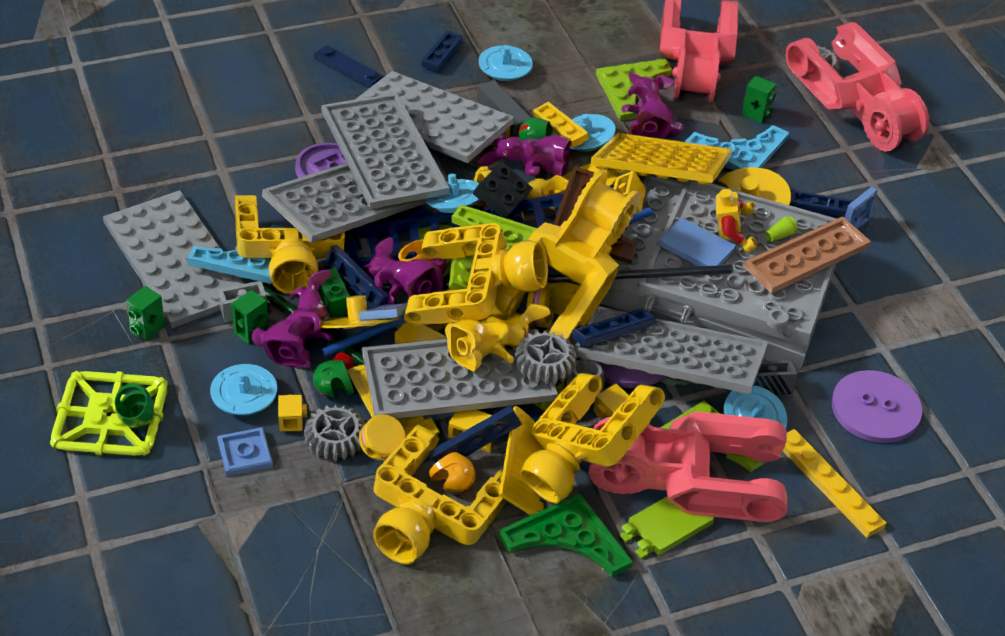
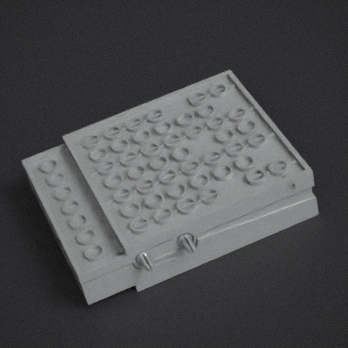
[600,174,837,370]

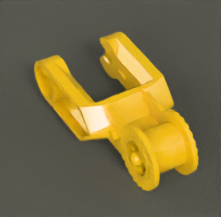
[492,170,641,345]

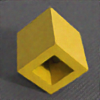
[278,395,307,432]

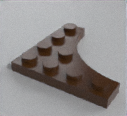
[553,166,638,264]

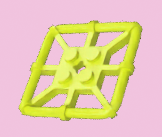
[50,371,168,456]

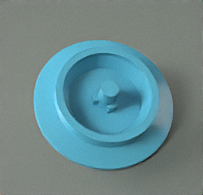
[479,45,533,81]
[571,114,616,152]
[425,174,481,213]
[210,364,277,415]
[724,386,787,428]

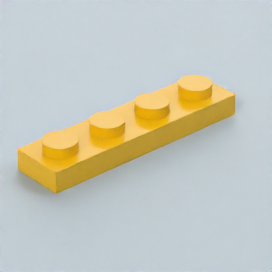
[532,102,590,148]

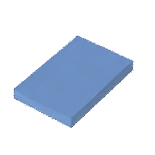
[658,218,736,266]

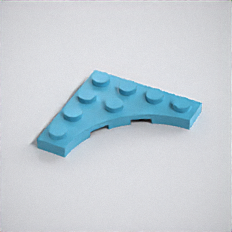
[685,125,789,170]
[187,224,286,284]

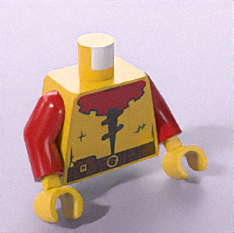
[716,189,757,252]

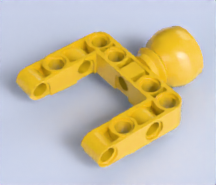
[235,195,345,295]
[404,223,548,325]
[520,373,665,504]
[373,425,508,564]

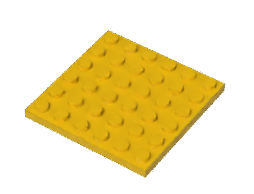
[591,133,732,185]

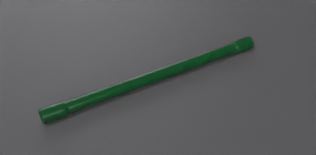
[239,277,364,366]

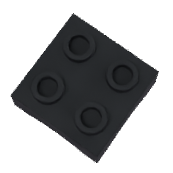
[472,161,533,218]

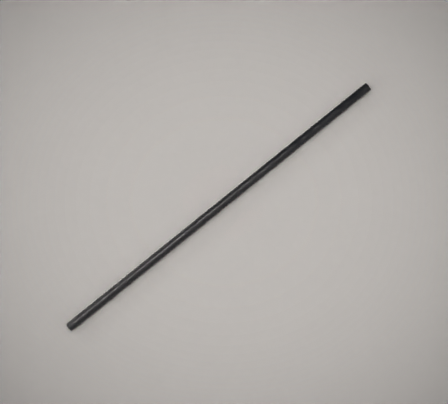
[345,265,732,294]

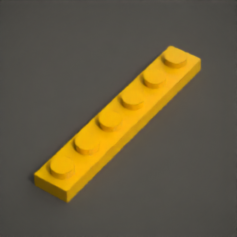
[783,429,886,538]

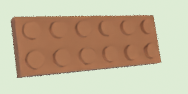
[744,217,871,294]

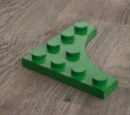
[498,494,633,578]

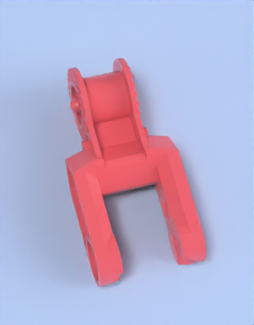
[659,0,738,103]
[786,22,930,152]
[589,411,788,522]

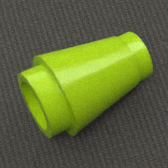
[765,216,798,242]

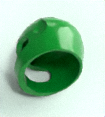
[519,118,553,140]
[313,360,354,398]
[115,383,155,428]

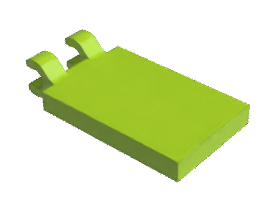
[620,496,714,559]

